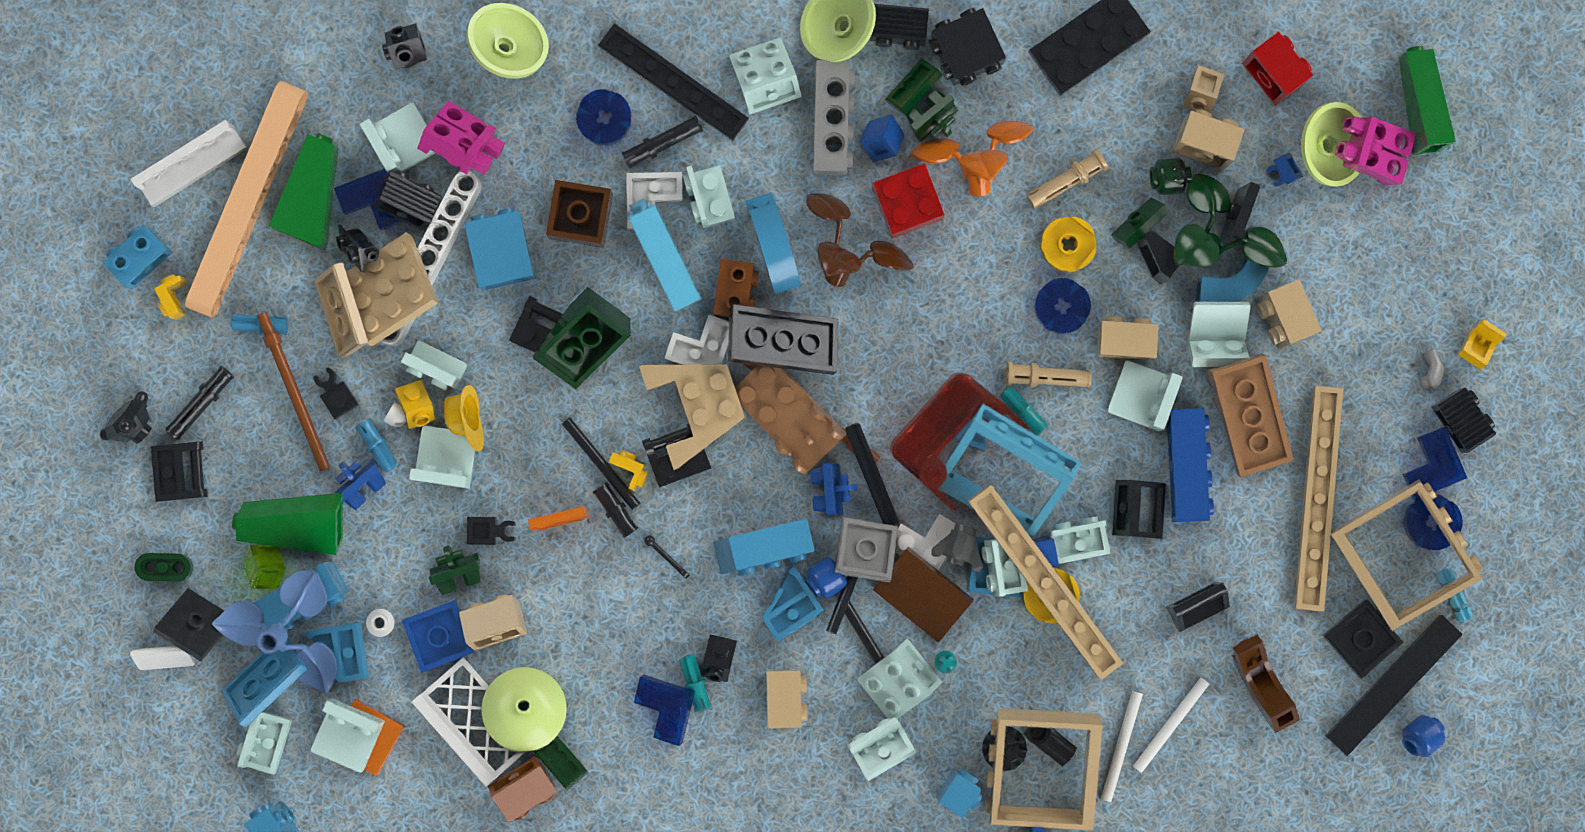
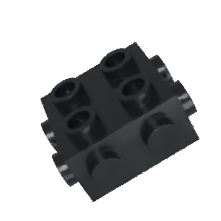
[929,8,1006,87]

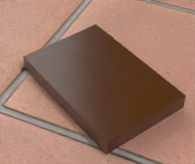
[873,547,974,643]

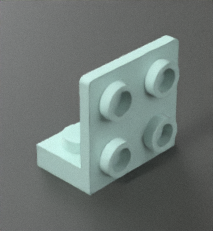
[729,38,802,115]
[360,103,435,173]
[683,165,735,228]
[1188,302,1250,367]
[1107,361,1183,431]
[409,426,476,489]
[858,638,942,719]
[311,699,385,773]

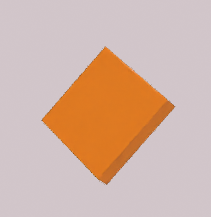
[528,506,590,531]
[351,699,405,776]

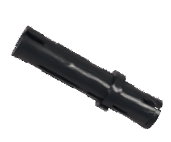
[621,116,703,169]
[165,366,234,440]

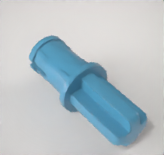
[231,313,288,335]
[355,419,398,473]

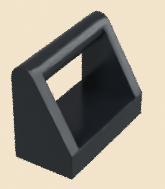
[1138,231,1179,284]
[1112,480,1166,539]
[1166,582,1230,632]

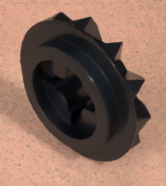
[982,726,1028,772]

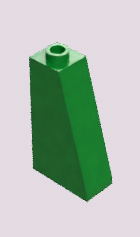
[1399,46,1456,155]
[269,133,339,250]
[232,493,343,555]

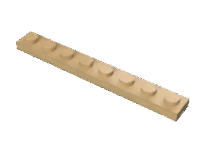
[1294,386,1344,612]
[967,483,1123,680]

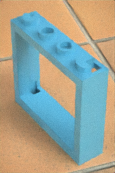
[626,198,701,312]
[933,404,1082,539]

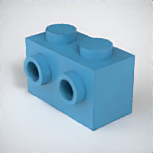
[102,224,173,289]
[936,768,982,818]
[244,802,299,832]

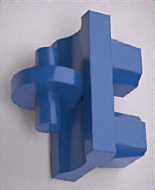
[335,459,386,510]
[810,464,857,515]

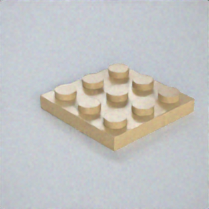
[346,232,438,346]

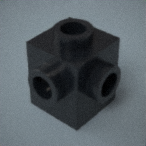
[382,23,427,70]

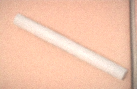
[1133,677,1209,773]
[1100,691,1143,802]

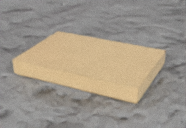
[314,262,368,358]

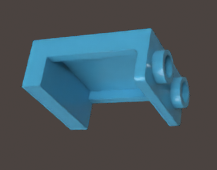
[464,208,536,291]

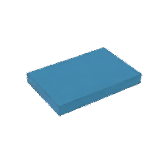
[221,638,307,728]

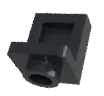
[701,634,737,682]

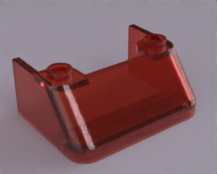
[890,372,1030,512]

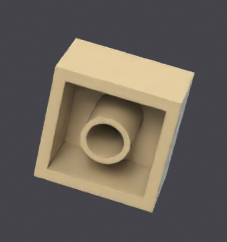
[1172,109,1245,170]
[1256,279,1322,349]

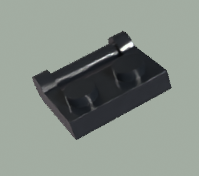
[509,296,563,353]
[642,423,712,488]
[151,441,208,502]

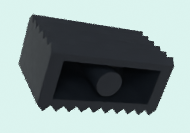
[870,3,929,50]
[373,171,441,231]
[1431,387,1496,454]

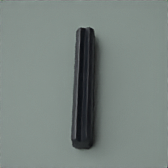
[845,423,899,526]

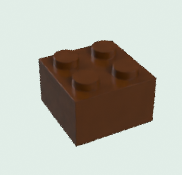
[546,180,613,248]

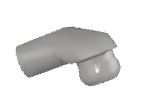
[1420,348,1445,390]

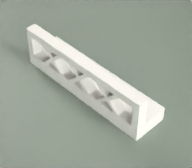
[131,120,248,207]

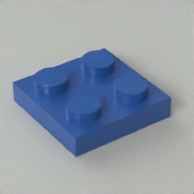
[402,600,475,673]

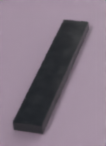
[598,23,749,141]
[1325,615,1463,756]

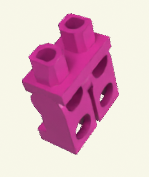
[417,100,505,175]
[1335,116,1417,186]

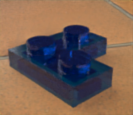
[334,168,403,231]
[1402,426,1468,500]
[634,674,695,746]

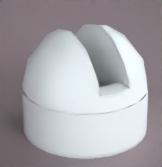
[384,403,406,427]

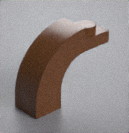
[1232,634,1300,733]

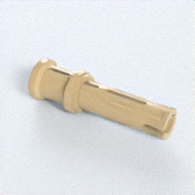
[1026,149,1109,209]
[1005,361,1092,388]

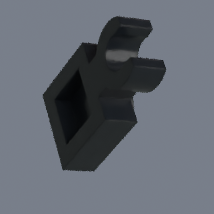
[313,367,359,420]
[467,517,516,545]

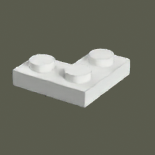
[626,172,683,230]
[664,315,729,365]
[895,514,955,570]

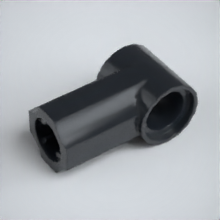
[1022,726,1077,767]

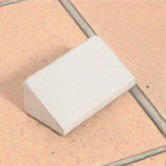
[130,646,195,670]

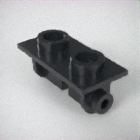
[336,224,379,272]

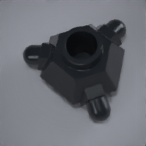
[100,391,152,444]

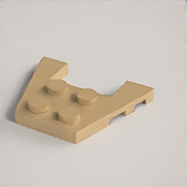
[639,364,745,470]

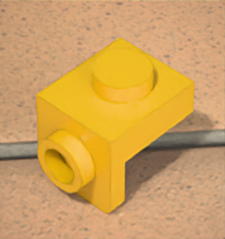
[154,274,188,320]
[1458,319,1506,370]
[395,380,435,429]
[609,450,648,491]

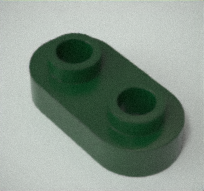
[134,553,193,582]

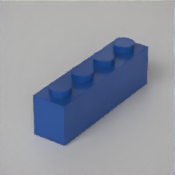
[1167,408,1214,522]

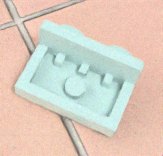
[401,341,468,390]
[1048,516,1111,564]
[982,539,1028,597]
[236,711,292,775]
[847,717,917,781]

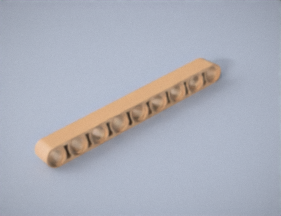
[185,81,308,318]

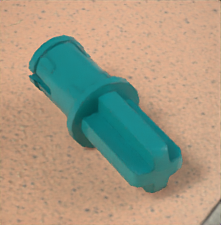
[1000,386,1048,436]
[934,650,957,673]
[679,655,712,712]

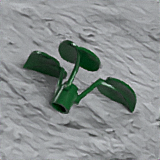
[1174,173,1287,268]

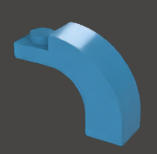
[745,192,801,294]
[1195,226,1269,302]

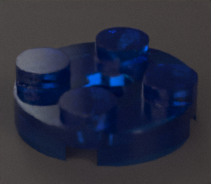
[576,89,632,146]
[1034,278,1091,334]
[1404,494,1463,550]

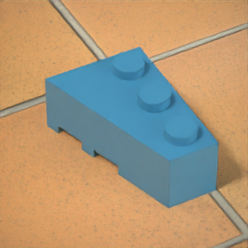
[713,519,815,576]
[254,562,350,631]

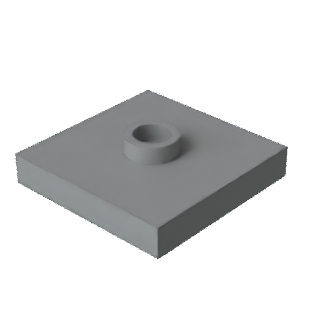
[835,517,898,583]

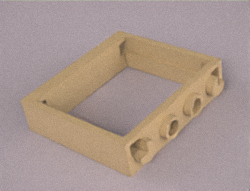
[1331,479,1483,631]
[985,708,1103,830]

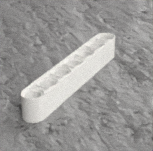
[381,171,481,347]

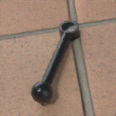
[644,535,690,579]

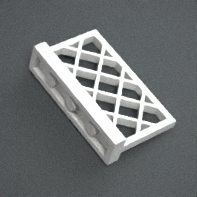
[412,657,525,787]

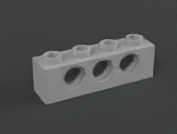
[813,60,855,176]

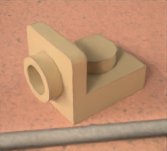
[1183,65,1224,113]

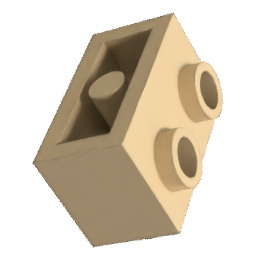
[1097,316,1159,360]
[459,594,527,651]
[767,669,807,729]

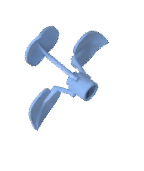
[212,570,337,694]

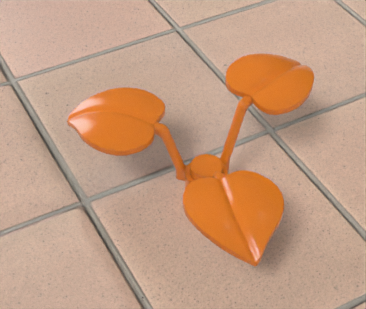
[909,121,1034,197]

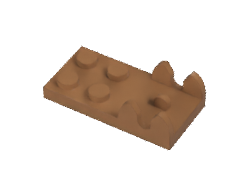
[1206,353,1294,477]
[735,365,847,474]

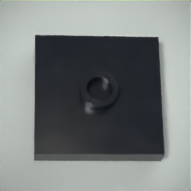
[1220,182,1260,244]
[153,588,224,662]
[1322,599,1404,679]

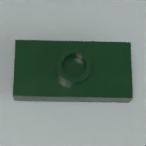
[885,58,942,116]
[1111,197,1169,249]
[533,736,588,791]

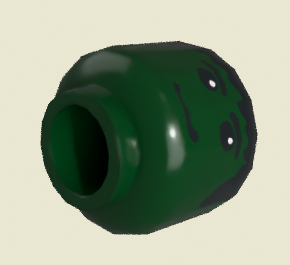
[1150,158,1192,195]

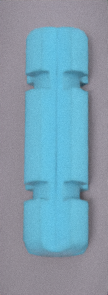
[1436,568,1473,622]

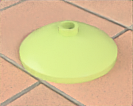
[800,0,876,62]
[466,3,549,79]
[1301,102,1362,186]
[482,667,567,752]

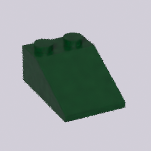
[533,287,631,389]

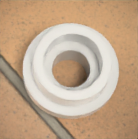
[366,609,395,637]

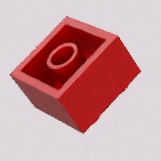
[1242,31,1313,106]
[872,163,945,239]

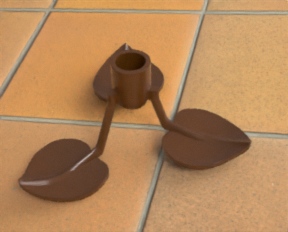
[806,193,914,287]

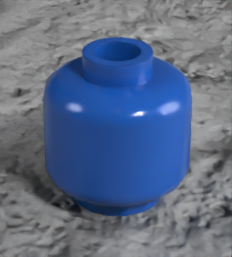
[805,557,847,599]
[1402,715,1445,757]

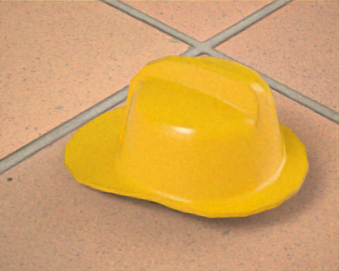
[444,385,484,452]

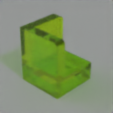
[243,545,286,589]

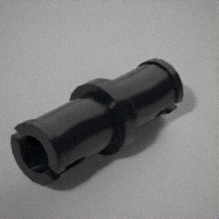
[593,482,638,538]

